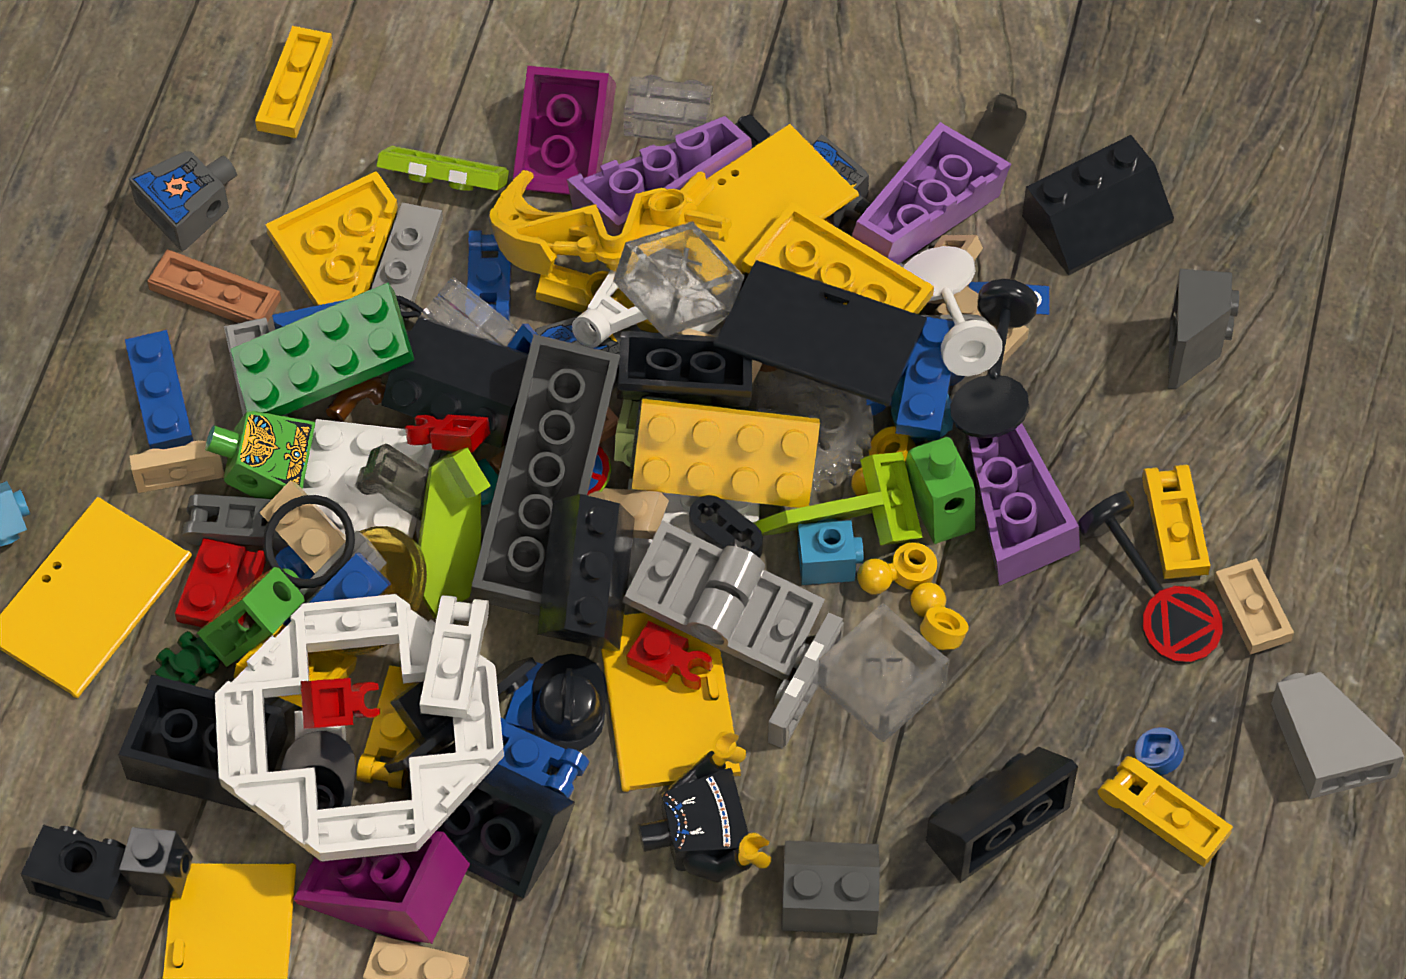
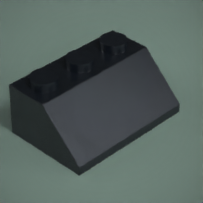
[1022,135,1174,275]
[381,316,529,448]
[617,331,752,407]
[537,494,635,651]
[434,742,575,898]
[926,747,1078,883]

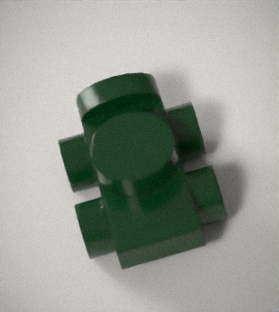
[155,631,220,686]

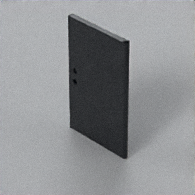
[713,260,927,406]

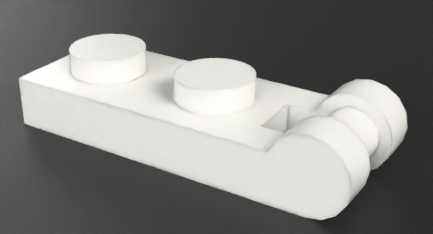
[420,595,489,719]

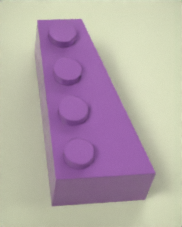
[567,116,752,236]
[851,122,1011,264]
[965,423,1080,586]

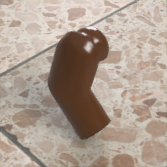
[326,376,386,422]

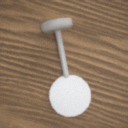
[903,246,1002,376]

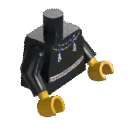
[638,731,771,883]

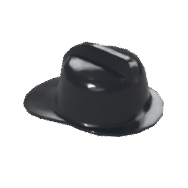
[532,654,606,751]
[281,731,356,810]

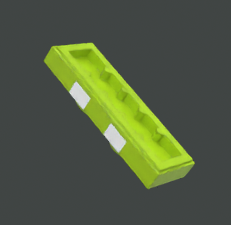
[377,146,509,191]

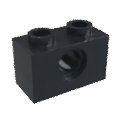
[21,825,130,919]

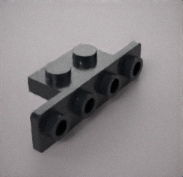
[384,656,537,774]

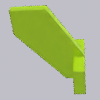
[413,448,491,618]
[753,452,923,545]

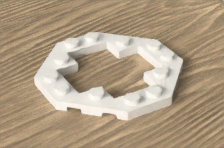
[215,594,504,861]

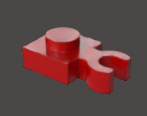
[405,414,490,453]
[626,621,713,690]
[301,678,380,729]

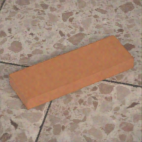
[147,249,281,323]

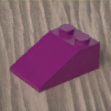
[513,65,616,195]
[293,831,470,943]

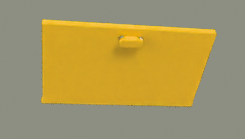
[675,124,859,291]
[0,497,192,698]
[601,613,741,792]
[163,863,296,979]

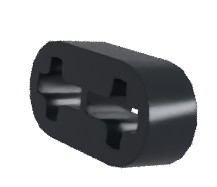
[689,495,763,558]

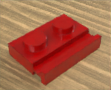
[175,538,266,628]

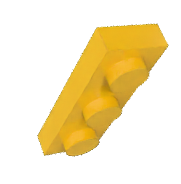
[255,26,333,138]

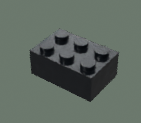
[118,675,289,813]

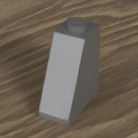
[1271,672,1404,799]

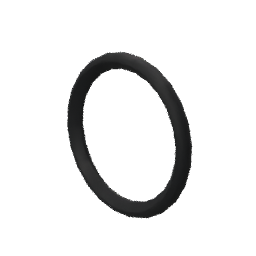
[263,495,355,589]

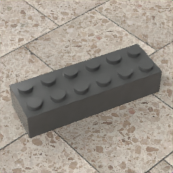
[470,334,620,616]

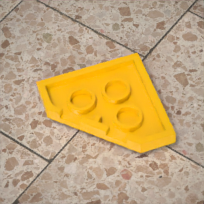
[265,171,398,306]

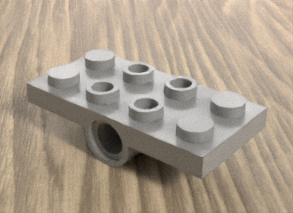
[622,520,825,680]

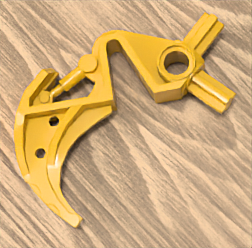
[490,170,732,276]

